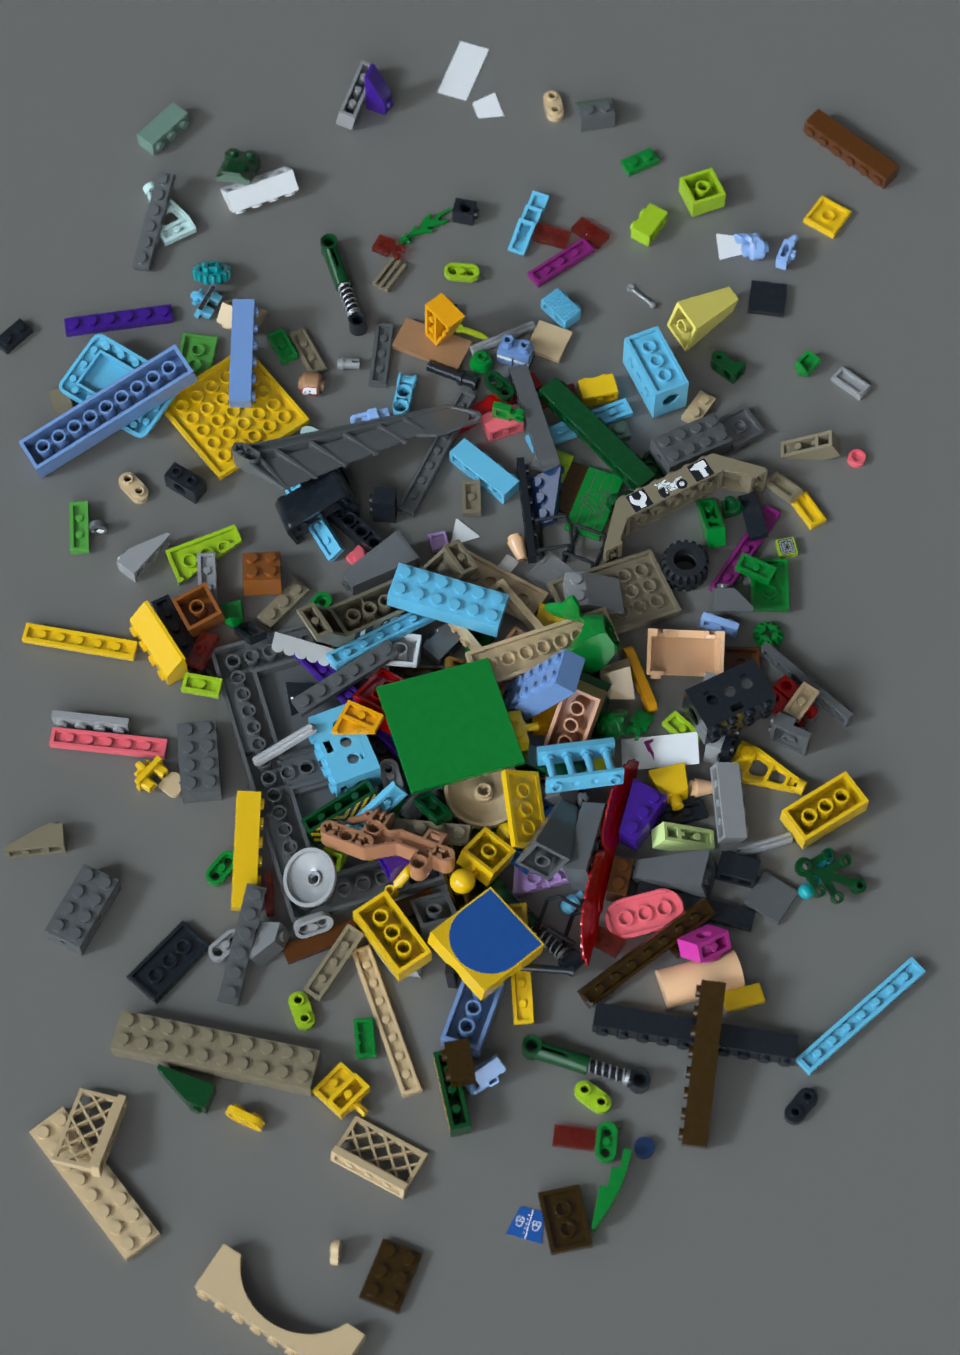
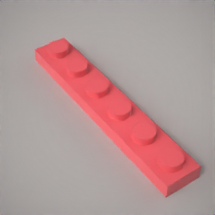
[49,727,168,760]

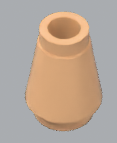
[507,533,528,562]
[688,778,713,798]

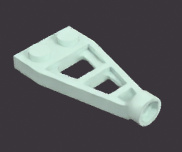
[143,182,197,246]

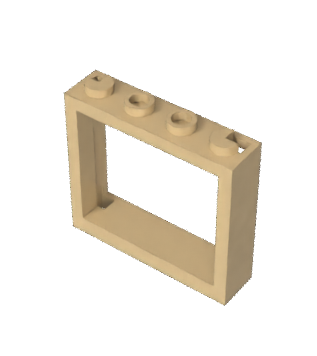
[448,578,544,650]

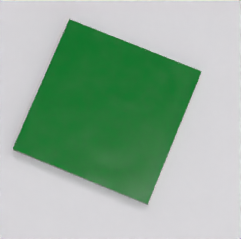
[376,658,525,795]

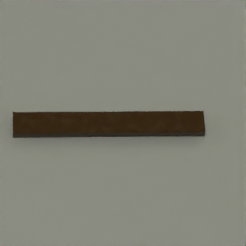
[577,897,716,1009]

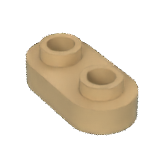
[543,90,564,122]
[119,472,149,504]

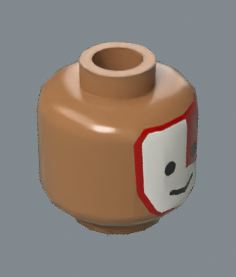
[298,371,326,396]

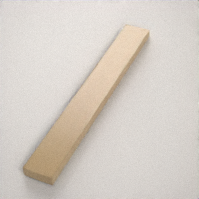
[352,944,422,1098]

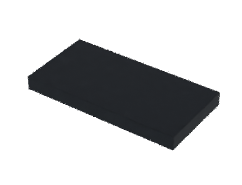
[127,921,211,1004]

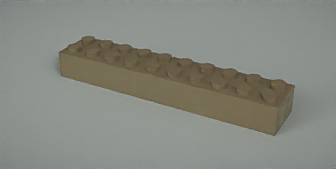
[110,1010,321,1097]

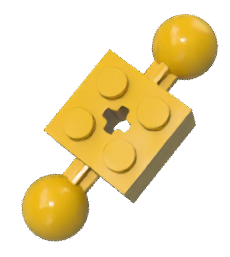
[450,822,516,894]

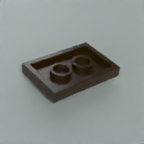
[538,1184,592,1256]
[359,1238,422,1314]

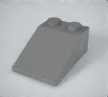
[563,571,624,614]

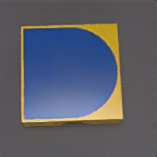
[427,886,545,1001]

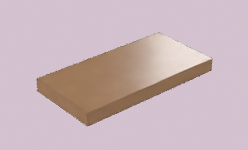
[392,317,472,371]

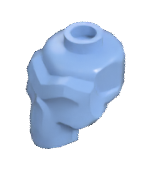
[734,233,769,260]

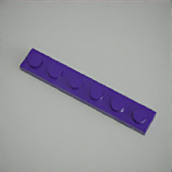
[64,304,174,337]

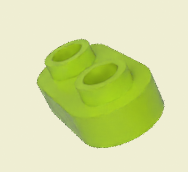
[444,262,480,283]
[288,991,315,1031]
[574,1080,612,1115]

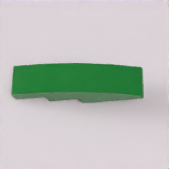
[591,1148,632,1232]

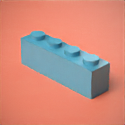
[449,438,519,504]

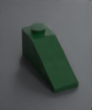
[157,1064,217,1114]

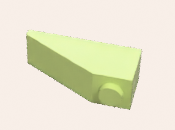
[651,821,715,851]

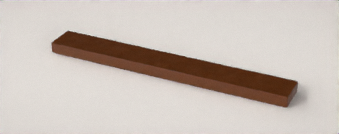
[283,889,432,965]

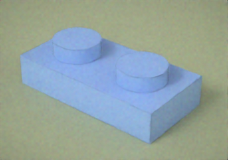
[700,612,740,638]

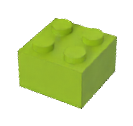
[678,168,726,217]

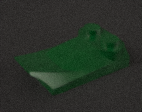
[215,148,261,185]

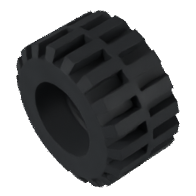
[661,540,709,592]

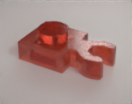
[372,234,405,260]

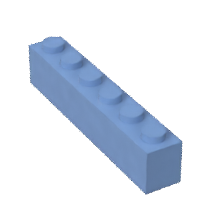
[229,299,259,408]

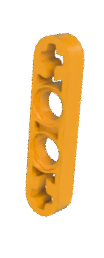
[622,645,658,713]

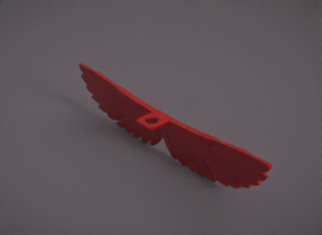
[580,759,639,966]

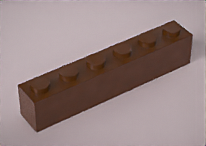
[803,109,899,189]

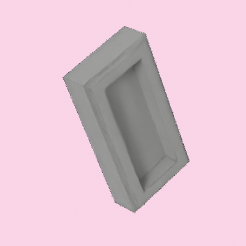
[831,366,871,401]

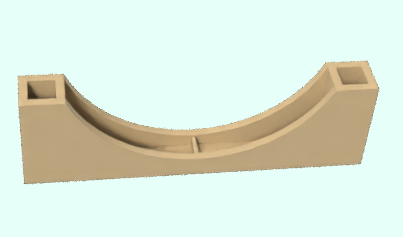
[195,1244,366,1355]

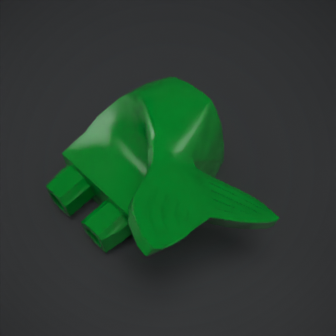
[544,595,620,674]

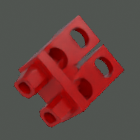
[772,674,818,727]

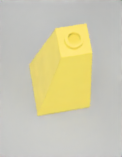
[667,287,739,351]

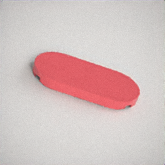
[605,888,684,939]

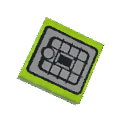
[775,537,798,559]

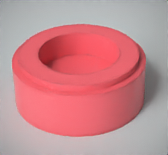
[847,449,866,468]

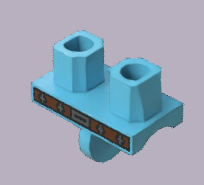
[190,285,223,319]

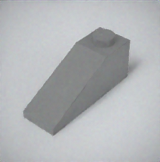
[117,532,172,582]

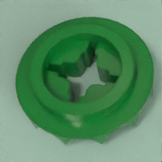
[753,620,783,647]

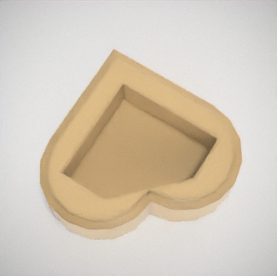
[158,772,181,798]
[330,1239,343,1266]

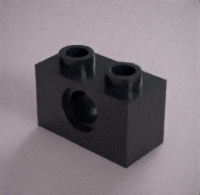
[164,462,207,504]

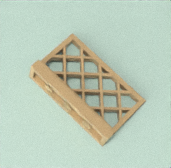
[52,1088,128,1177]
[331,1116,428,1199]

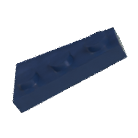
[529,465,565,528]

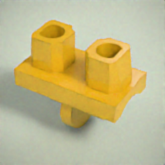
[134,755,169,793]

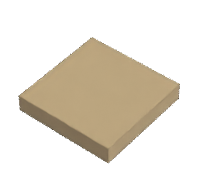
[529,320,573,363]

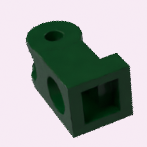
[711,350,745,384]

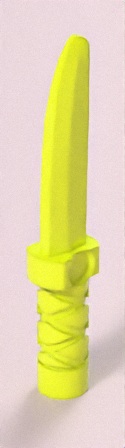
[456,324,488,340]

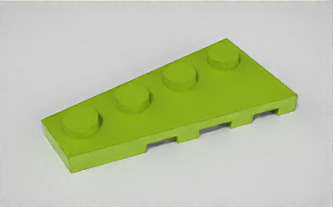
[165,524,242,586]

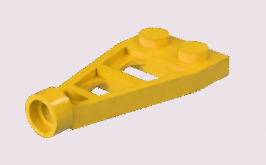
[731,741,808,796]

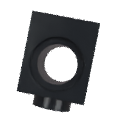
[452,198,479,226]

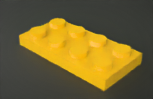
[501,770,545,848]

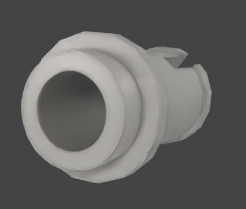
[337,356,359,371]

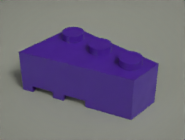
[619,778,668,851]

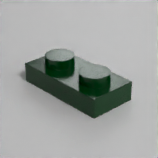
[414,791,453,826]

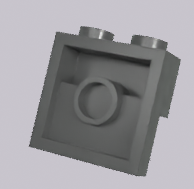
[768,711,811,756]

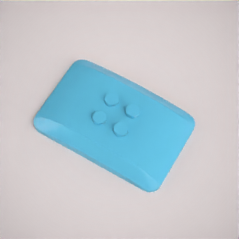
[59,334,178,438]

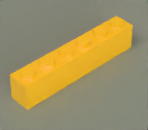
[231,791,265,911]

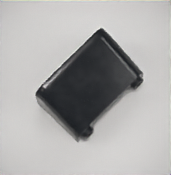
[275,468,361,545]

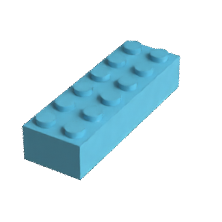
[387,562,509,637]

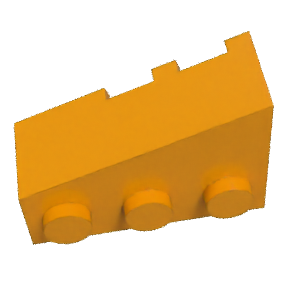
[425,293,465,346]

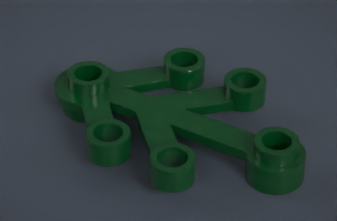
[794,848,866,904]

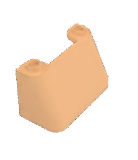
[646,628,725,679]

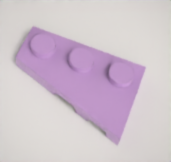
[513,866,570,896]

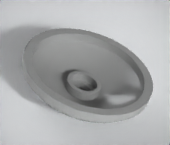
[283,847,337,908]

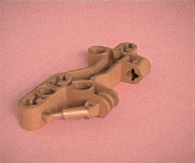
[320,807,455,881]

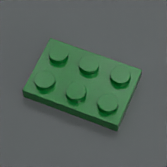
[750,558,789,612]

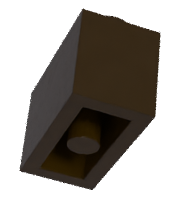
[441,1038,476,1088]

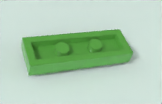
[69,501,90,554]

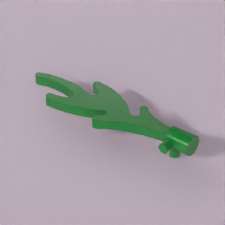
[398,208,452,245]

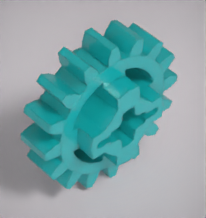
[192,260,232,285]

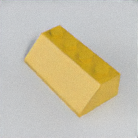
[129,600,188,686]

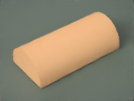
[655,950,745,1009]

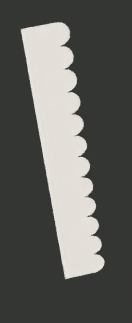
[272,632,389,679]

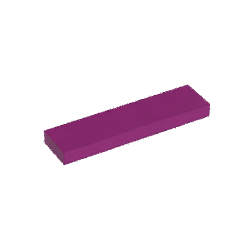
[528,237,595,288]

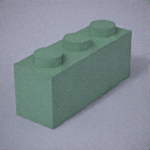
[137,102,189,156]

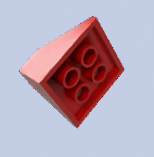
[352,668,404,736]

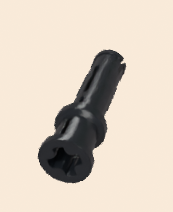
[426,360,481,391]

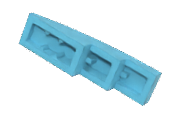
[507,191,550,256]

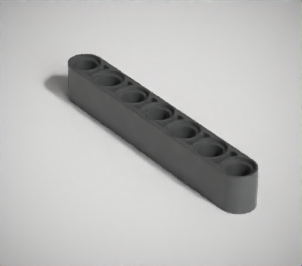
[508,364,560,471]

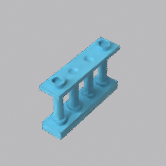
[536,737,624,794]

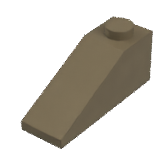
[781,430,841,460]
[4,822,66,859]

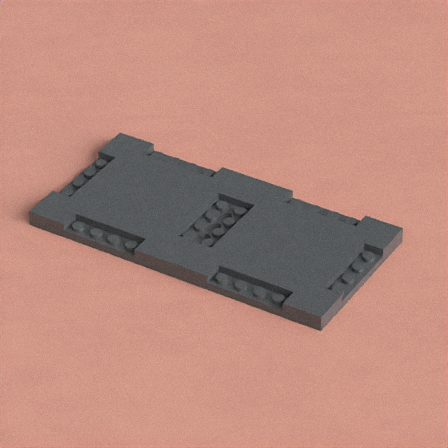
[210,624,446,927]

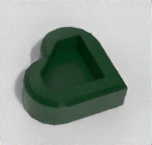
[722,496,744,519]

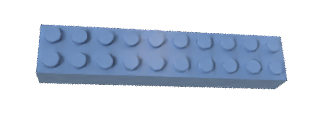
[18,344,198,478]

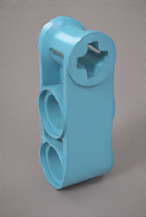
[393,372,418,415]

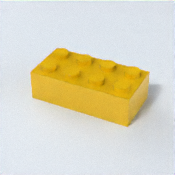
[780,771,869,850]
[353,890,432,982]

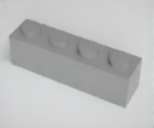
[335,60,377,130]
[710,762,749,843]

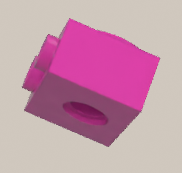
[677,924,732,963]

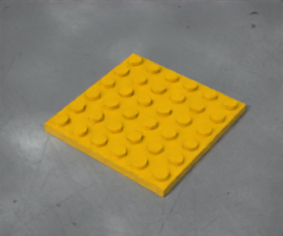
[164,356,310,481]

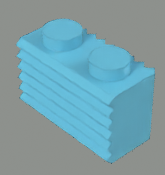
[541,288,581,330]

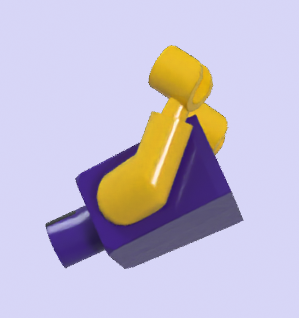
[368,856,411,899]

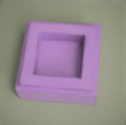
[427,530,449,553]

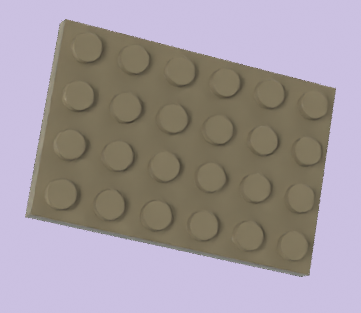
[547,549,682,635]

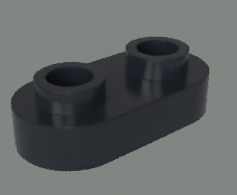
[784,1088,818,1125]

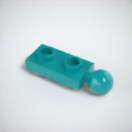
[798,847,835,899]

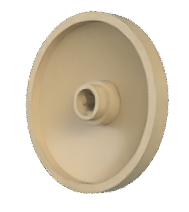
[444,767,516,829]

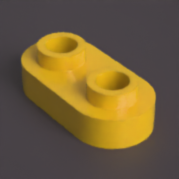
[225,1104,265,1132]

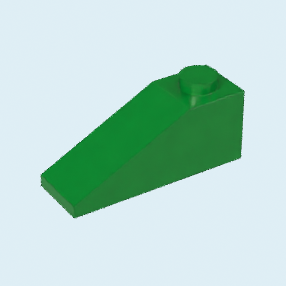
[696,498,726,548]

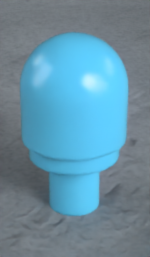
[560,891,584,914]

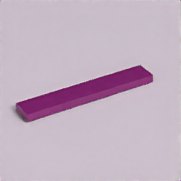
[709,504,782,592]

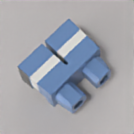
[496,334,535,369]

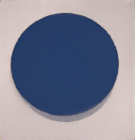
[634,1137,655,1159]

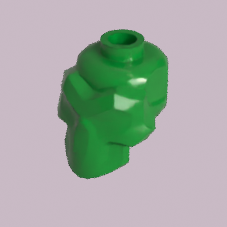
[596,709,629,740]

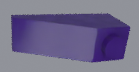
[364,63,394,115]

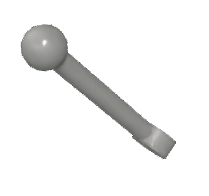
[627,284,656,309]

